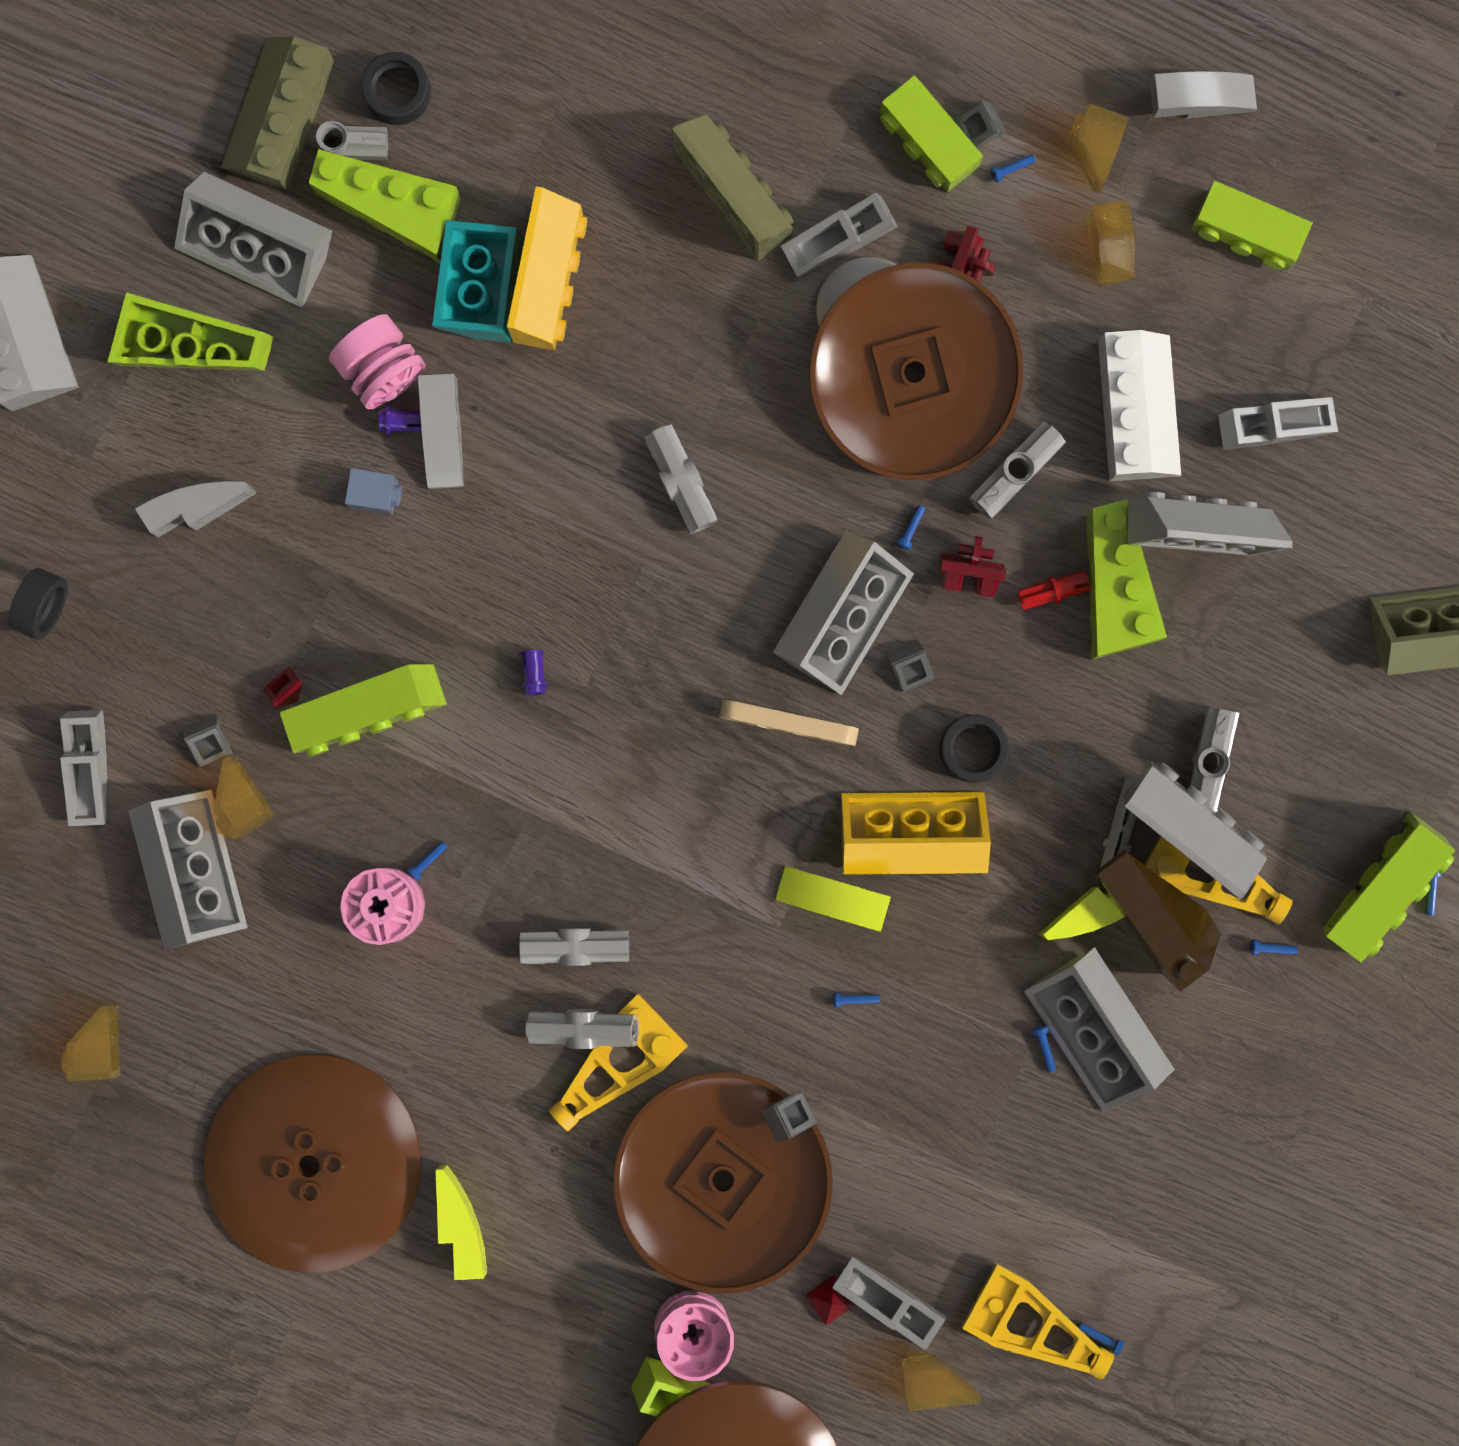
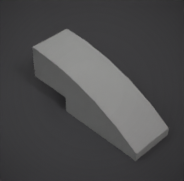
[1150,71,1257,119]
[781,193,898,277]
[418,374,464,489]
[1218,397,1338,450]
[135,481,256,538]
[60,710,107,826]
[833,1257,947,1350]

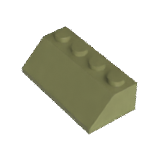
[220,36,335,193]
[672,115,794,261]
[1370,587,1459,676]

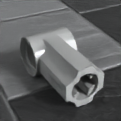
[316,121,388,161]

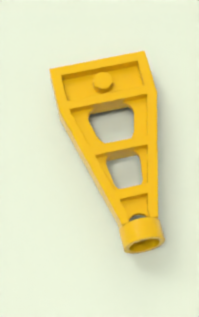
[1144,835,1293,925]
[549,993,688,1131]
[962,1262,1114,1380]

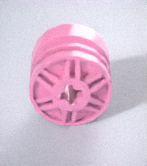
[329,314,426,410]
[340,868,425,945]
[654,1290,734,1381]

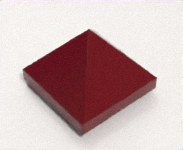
[263,666,303,708]
[805,1274,856,1325]

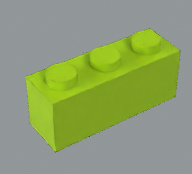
[880,75,983,193]
[1191,180,1313,270]

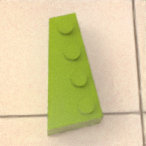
[309,149,461,264]
[108,292,274,371]
[1086,499,1167,660]
[280,664,447,757]
[1323,811,1456,963]

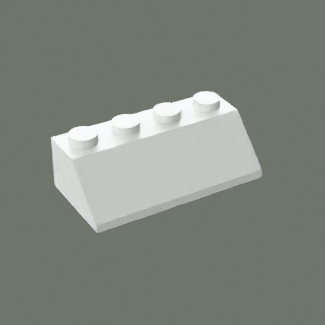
[1098,330,1181,481]

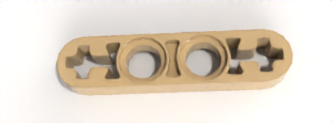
[719,700,859,747]

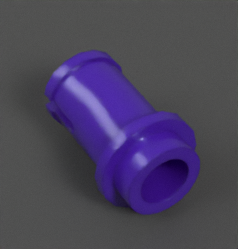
[379,407,422,435]
[520,650,549,696]

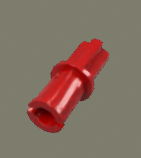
[1017,570,1090,609]

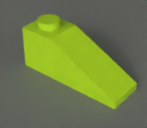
[631,1357,710,1416]

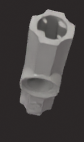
[969,421,1066,520]
[644,424,718,535]
[1188,706,1239,812]
[520,928,630,966]
[526,1009,639,1049]

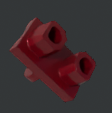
[936,225,996,282]
[940,536,1006,598]

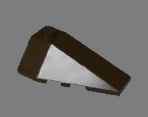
[1095,850,1221,992]

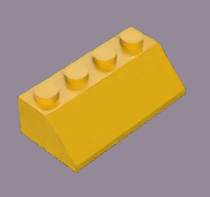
[507,186,587,351]
[841,792,991,874]

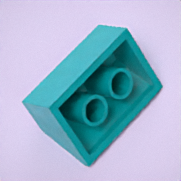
[432,220,524,343]

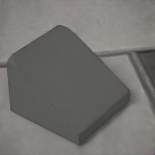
[953,101,1006,148]
[886,640,935,693]
[184,714,233,767]
[762,1090,817,1142]

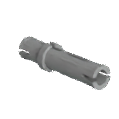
[1096,774,1137,879]

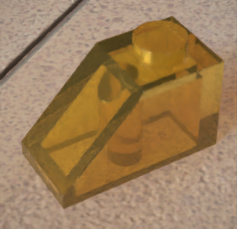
[1070,103,1129,194]
[1086,200,1135,286]
[213,756,276,840]
[61,1004,120,1082]
[900,1351,981,1411]

